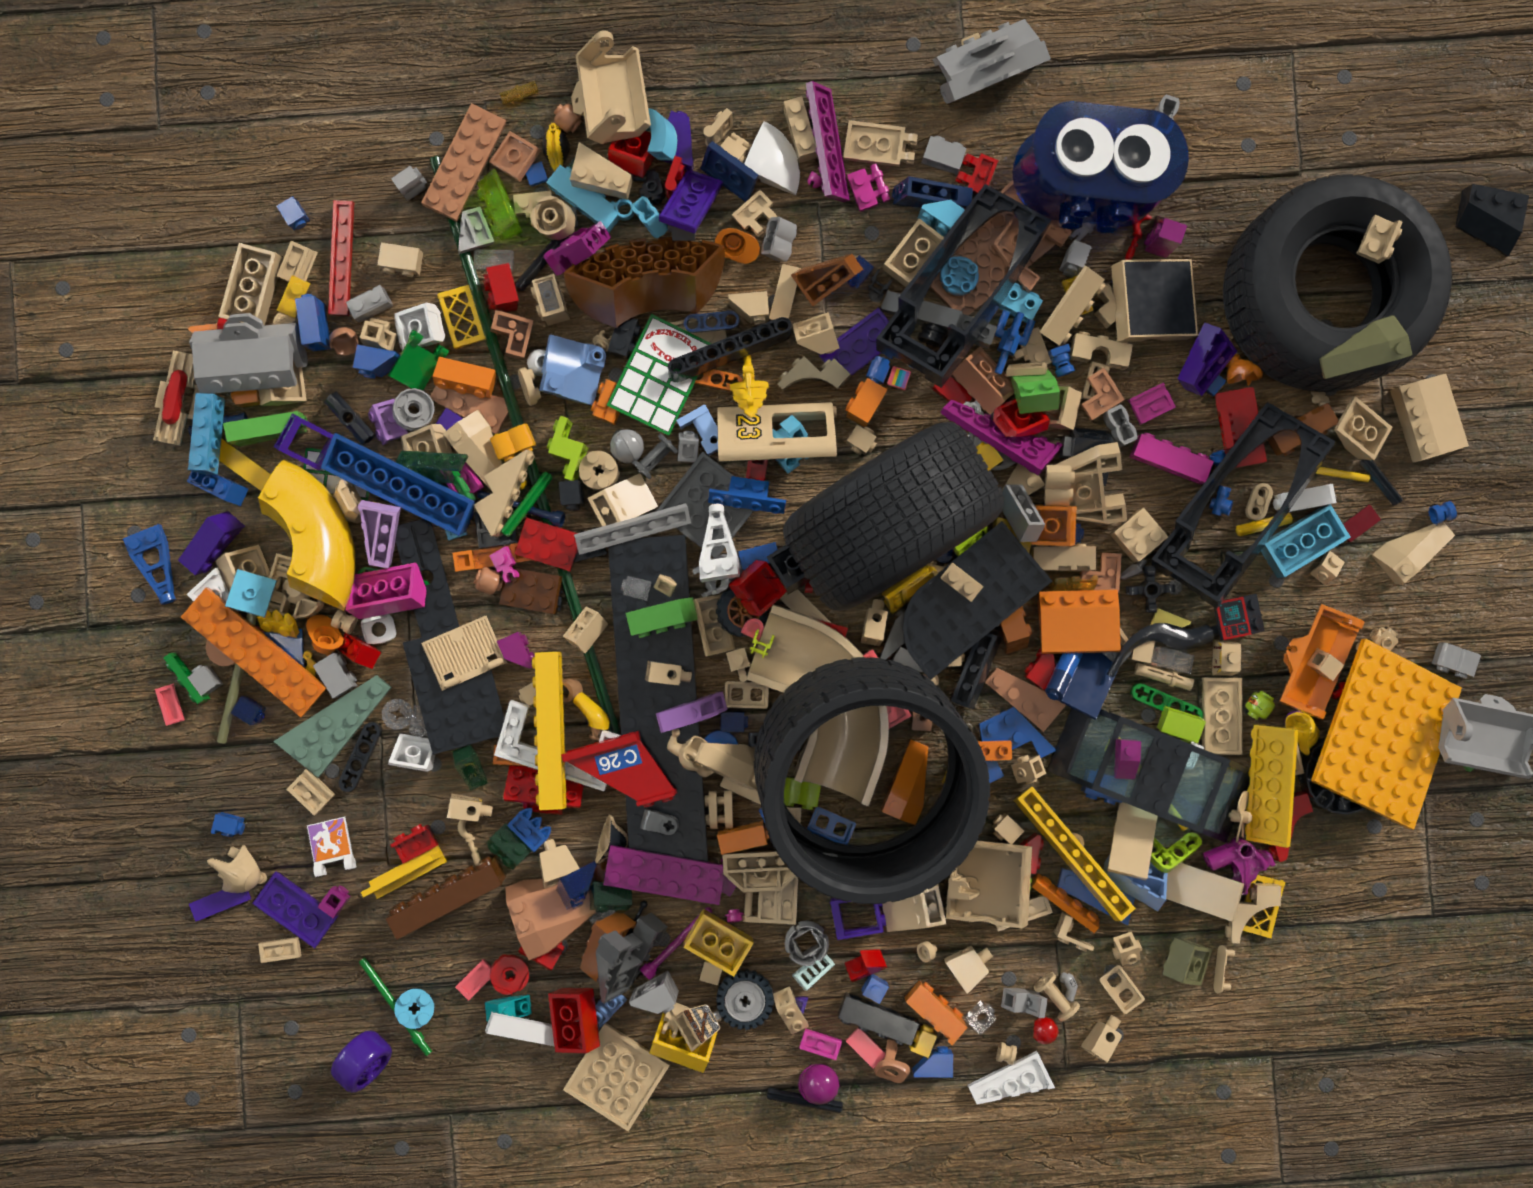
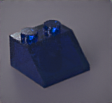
[556,861,596,910]

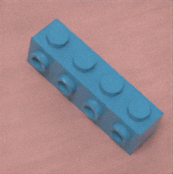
[188,393,225,475]

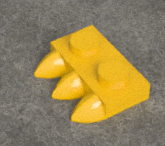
[257,610,299,638]

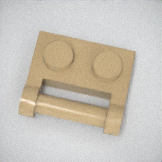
[703,108,733,147]
[742,891,778,924]

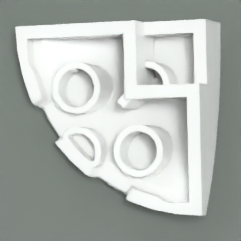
[744,122,800,195]

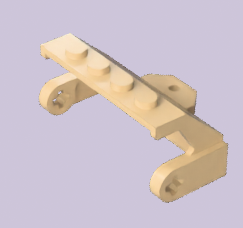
[571,31,651,144]

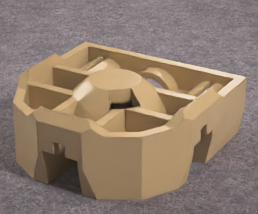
[268,553,325,619]

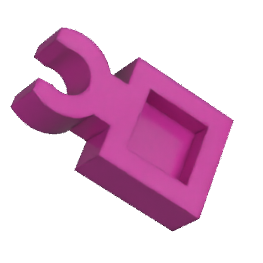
[490,546,519,583]

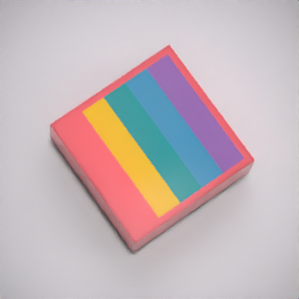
[887,366,911,391]

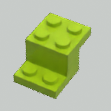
[547,416,588,481]

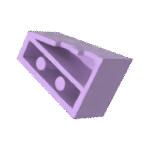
[358,500,401,568]

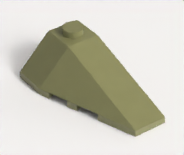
[1319,315,1413,379]

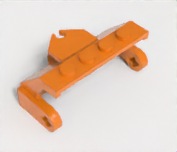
[1279,604,1365,720]

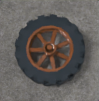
[716,588,769,637]

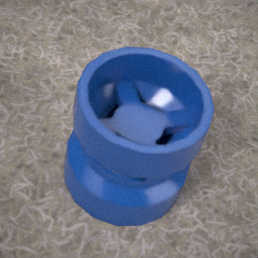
[1051,353,1075,378]
[1429,501,1457,524]

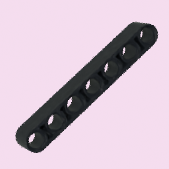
[668,317,791,383]

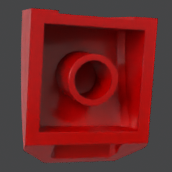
[993,399,1050,437]

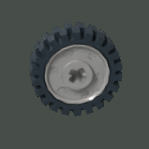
[716,969,774,1030]

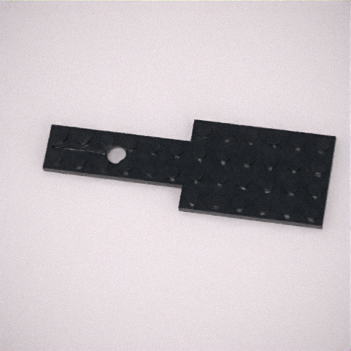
[396,519,505,755]

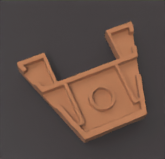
[992,215,1072,293]

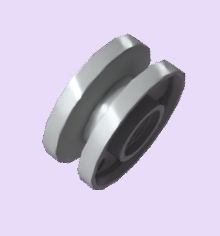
[392,388,435,431]

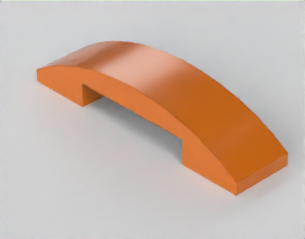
[453,543,532,572]

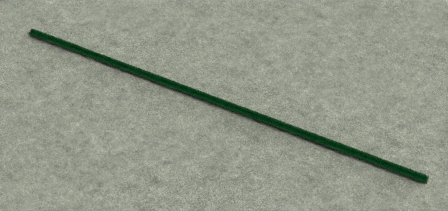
[430,156,620,735]

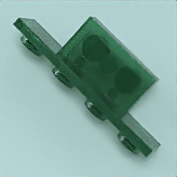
[395,451,468,483]

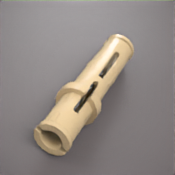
[1134,663,1194,691]

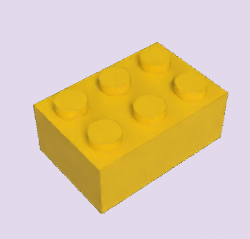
[683,909,754,977]

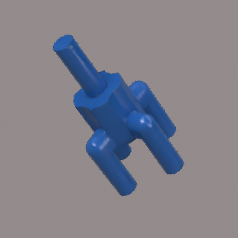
[994,310,1035,375]

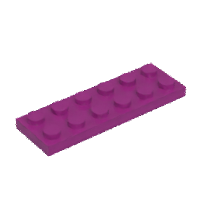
[806,81,850,203]
[603,845,724,905]

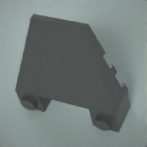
[596,913,668,1004]

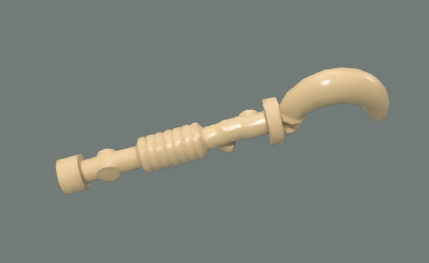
[458,820,481,866]

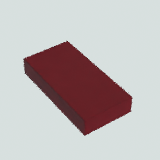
[1342,504,1381,543]

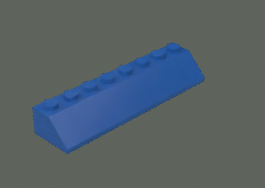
[321,433,475,536]

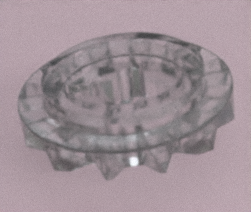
[382,699,413,730]

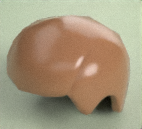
[329,327,360,356]

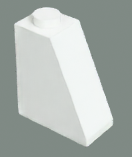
[1273,484,1337,512]

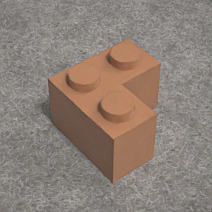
[490,310,534,360]

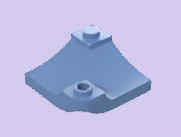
[539,335,606,406]

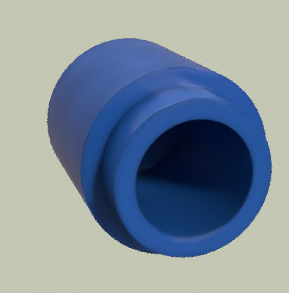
[866,356,890,384]

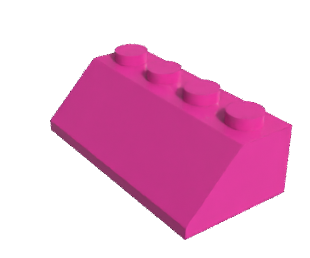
[346,563,426,619]

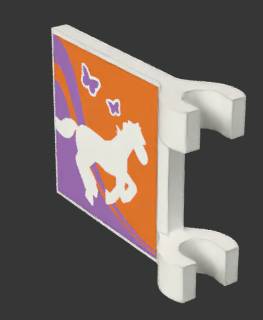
[307,817,357,877]

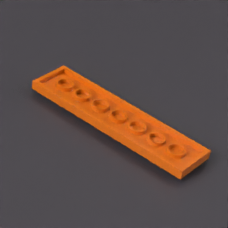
[181,587,327,717]

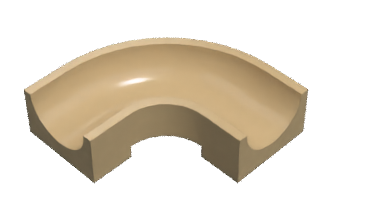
[747,604,889,806]

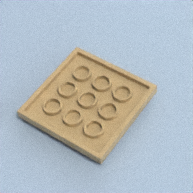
[563,1023,670,1131]

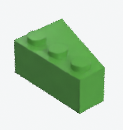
[626,597,698,638]

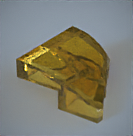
[1049,575,1098,591]

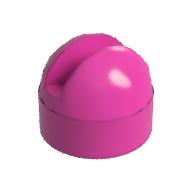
[808,171,823,188]

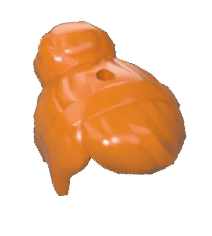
[1225,354,1263,386]

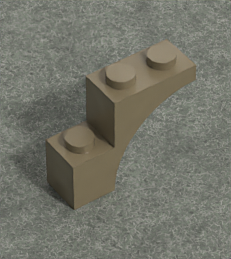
[778,357,852,391]

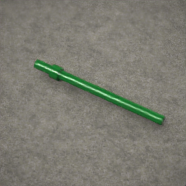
[359,958,432,1056]

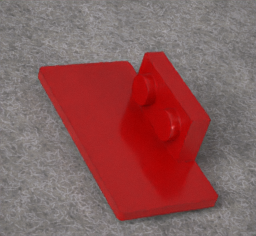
[1215,387,1267,468]
[503,765,584,815]

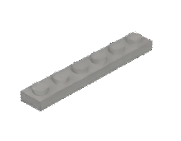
[574,503,691,555]

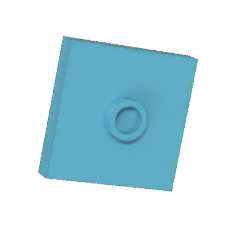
[225,569,277,618]

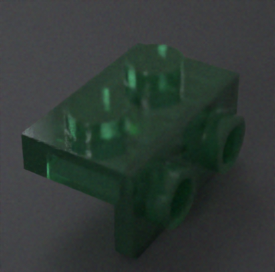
[486,823,532,870]

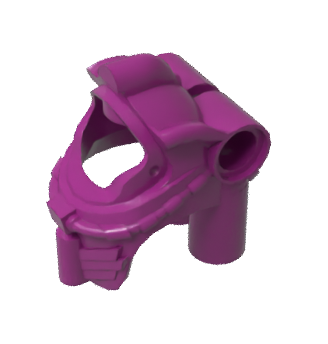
[1202,837,1275,895]

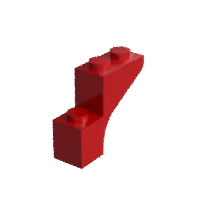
[1268,791,1313,862]

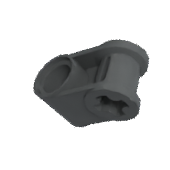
[640,808,679,835]

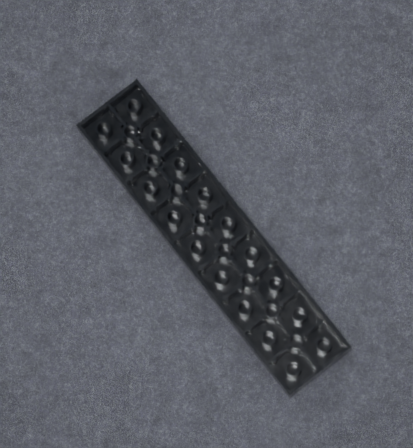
[608,535,709,862]

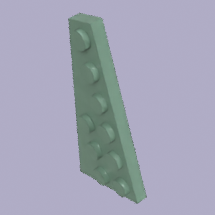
[273,675,392,777]

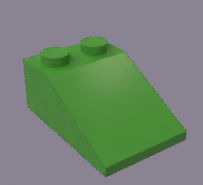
[1009,368,1060,414]

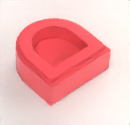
[741,618,764,641]

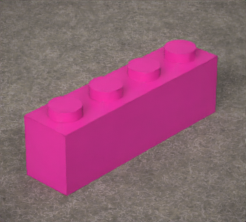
[1129,433,1214,485]

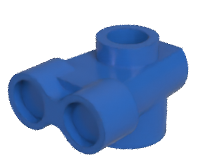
[1210,485,1233,516]

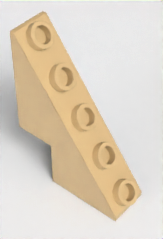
[474,450,535,537]

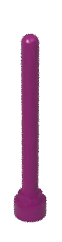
[640,907,712,980]

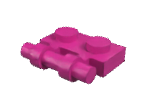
[847,164,890,212]

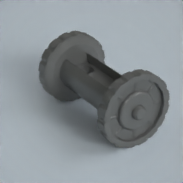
[632,433,678,480]

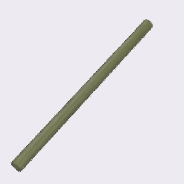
[216,574,267,744]

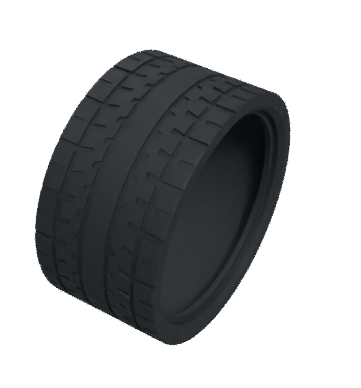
[754,657,990,904]

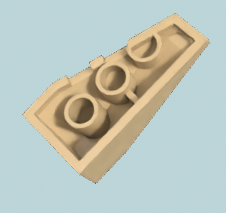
[694,742,757,791]

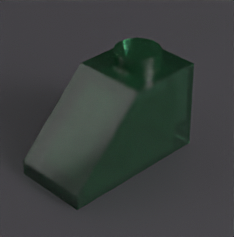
[452,744,488,790]

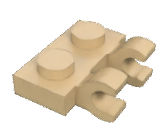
[732,190,777,237]

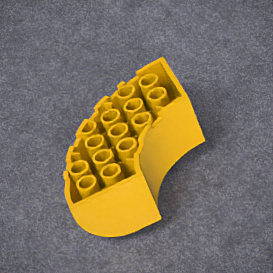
[258,459,355,611]

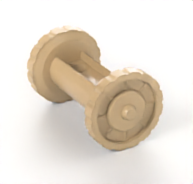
[1034,972,1080,1022]

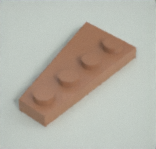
[430,386,509,434]
[985,668,1066,732]

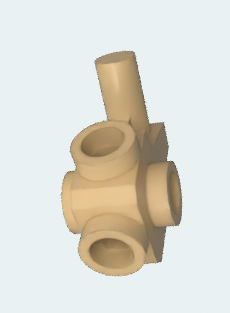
[1356,627,1398,651]

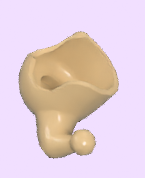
[667,729,715,777]

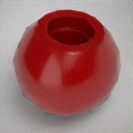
[1033,1017,1059,1045]

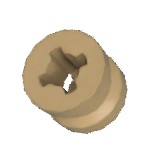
[996,1042,1017,1065]

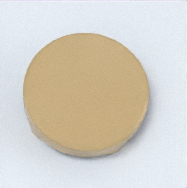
[518,367,541,406]

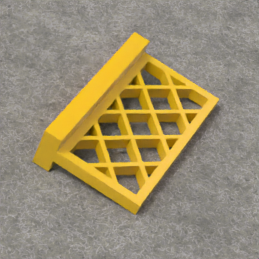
[361,845,447,899]

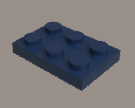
[700,141,759,202]

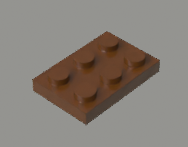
[499,568,562,614]

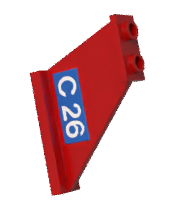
[561,730,677,808]

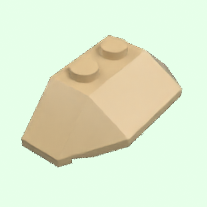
[723,850,796,893]

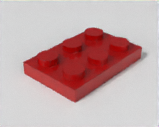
[515,518,578,572]

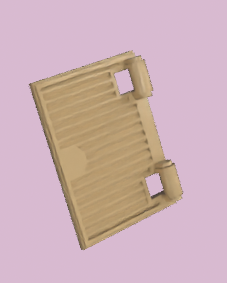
[421,616,507,691]

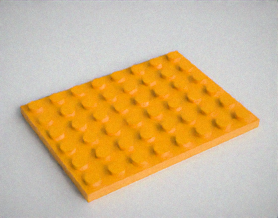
[1311,639,1462,830]

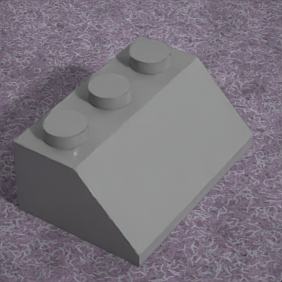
[629,970,679,1014]

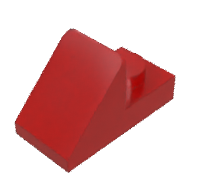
[844,949,888,983]

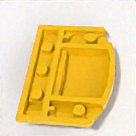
[882,565,938,614]

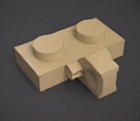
[513,191,552,228]
[1012,327,1052,365]

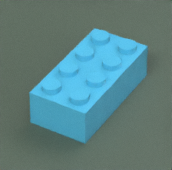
[1261,504,1351,578]

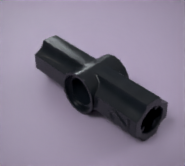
[324,391,375,446]

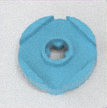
[395,989,434,1029]

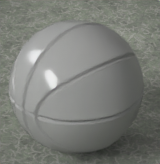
[610,429,644,463]

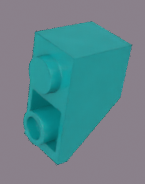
[485,995,532,1022]

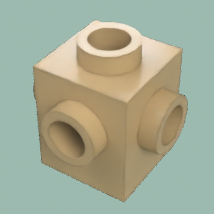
[1011,755,1046,784]
[1112,932,1142,966]

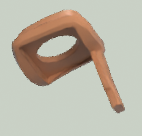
[874,1039,910,1083]

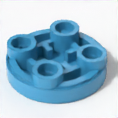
[940,256,979,296]

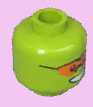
[1245,691,1275,720]

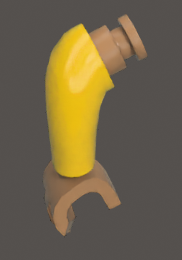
[563,679,610,741]

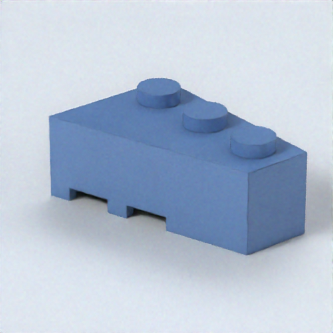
[1103,855,1168,911]

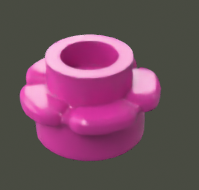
[725,909,744,923]

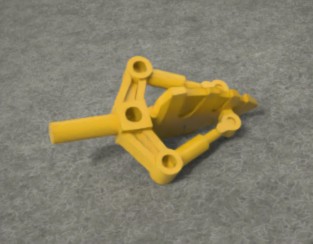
[730,355,769,418]

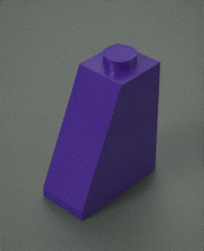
[660,111,694,171]

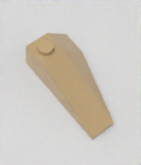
[443,410,503,491]
[1371,521,1455,584]

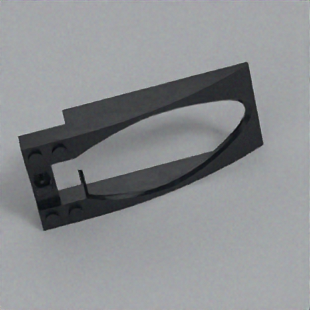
[876,184,1051,388]
[1151,402,1336,609]

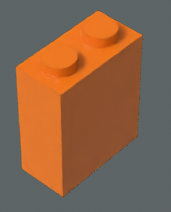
[717,821,770,855]

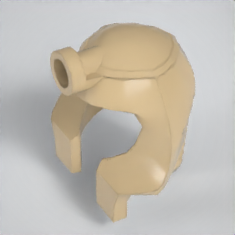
[207,845,267,893]

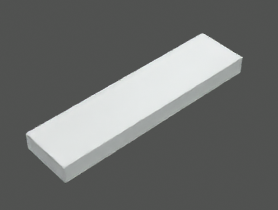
[485,1012,554,1046]

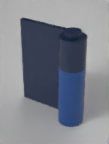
[1045,653,1119,720]

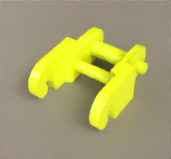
[750,629,775,658]

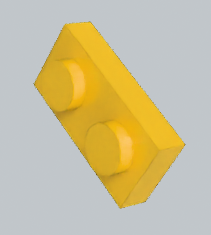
[277,275,311,318]

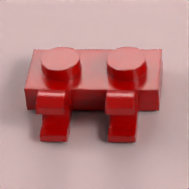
[955,153,999,195]

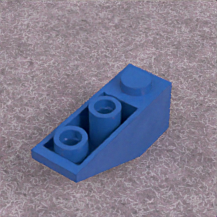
[187,471,248,506]

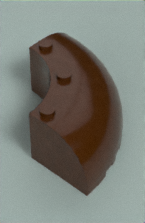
[564,237,725,328]

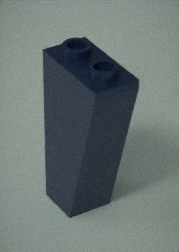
[892,176,973,209]

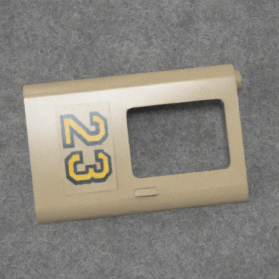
[718,402,837,461]

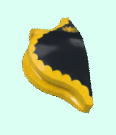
[542,122,570,172]

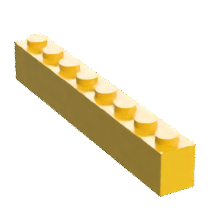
[532,652,566,810]
[1013,786,1136,921]

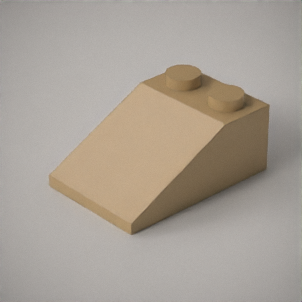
[1334,396,1392,460]

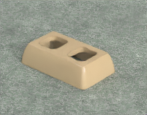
[725,681,769,709]
[1100,965,1145,1014]

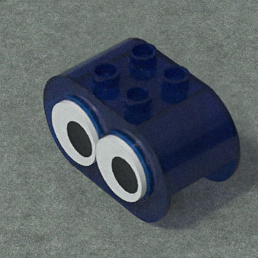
[1012,101,1189,233]

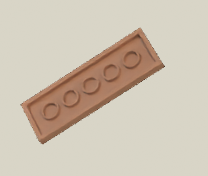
[421,103,507,222]

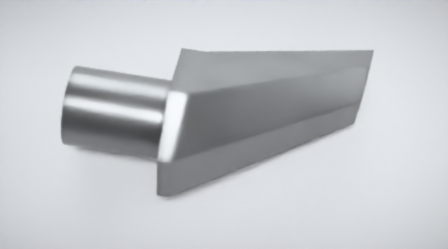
[1120,559,1147,580]

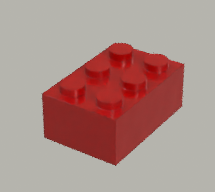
[548,988,600,1053]

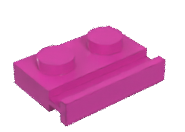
[1128,382,1176,425]

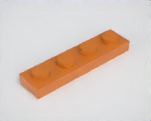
[1032,873,1100,933]

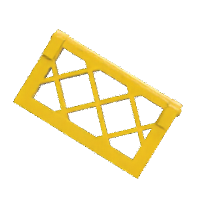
[437,285,486,349]
[1243,875,1285,938]

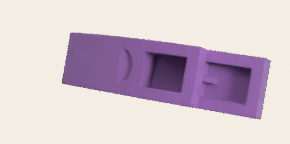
[656,691,727,733]

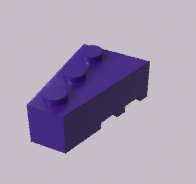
[1177,322,1237,396]
[178,511,245,575]

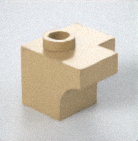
[360,318,397,351]

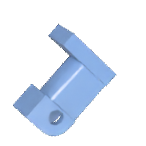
[677,405,718,456]

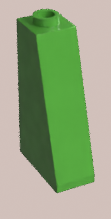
[223,411,307,447]

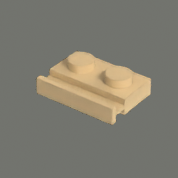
[277,241,318,282]
[286,769,336,816]

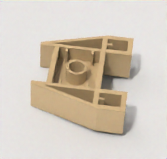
[1056,442,1127,524]

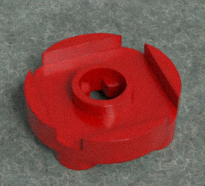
[490,954,529,995]

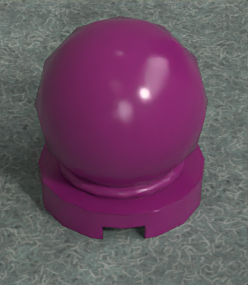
[798,1064,840,1105]

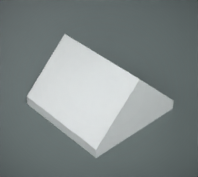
[388,734,435,772]

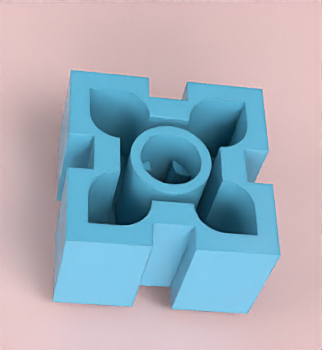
[772,415,810,474]

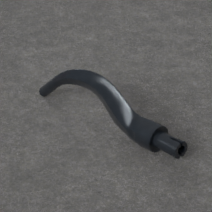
[1107,623,1220,678]

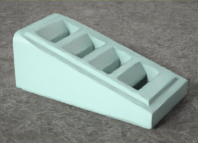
[792,954,835,991]

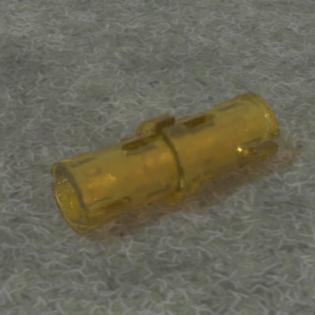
[499,81,539,105]

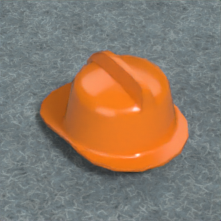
[715,228,760,264]
[306,615,344,656]

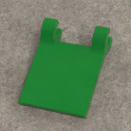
[388,330,449,391]

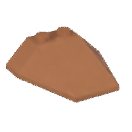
[505,876,596,960]

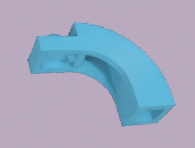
[645,108,677,160]

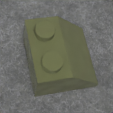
[1162,938,1213,986]

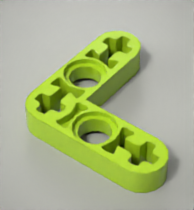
[1150,832,1202,873]

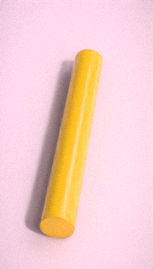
[1315,467,1370,482]

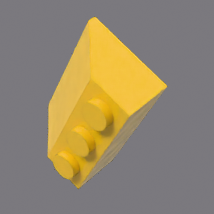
[649,1013,718,1073]

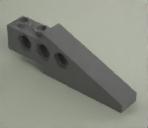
[880,290,997,349]

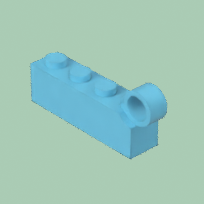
[546,165,634,233]

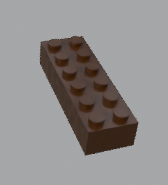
[386,856,506,940]

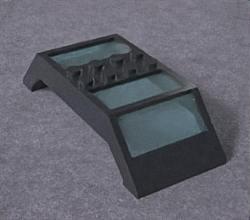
[1047,708,1250,842]

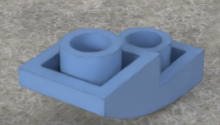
[595,994,627,1030]

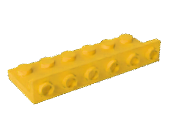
[1245,724,1298,848]

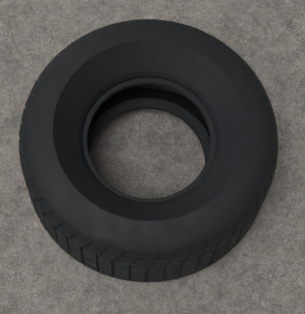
[1223,174,1452,392]
[783,422,1004,611]

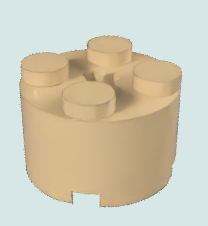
[531,196,576,240]
[579,451,620,491]

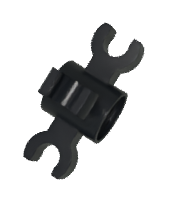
[1126,566,1175,613]

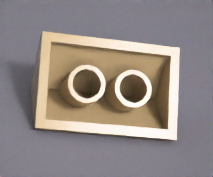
[693,594,735,657]

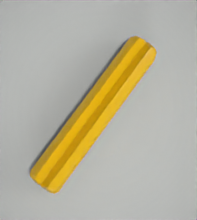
[1236,512,1293,536]

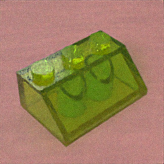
[477,169,523,241]

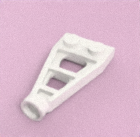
[699,504,740,582]

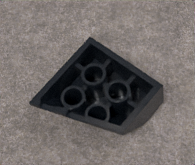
[1455,184,1529,257]

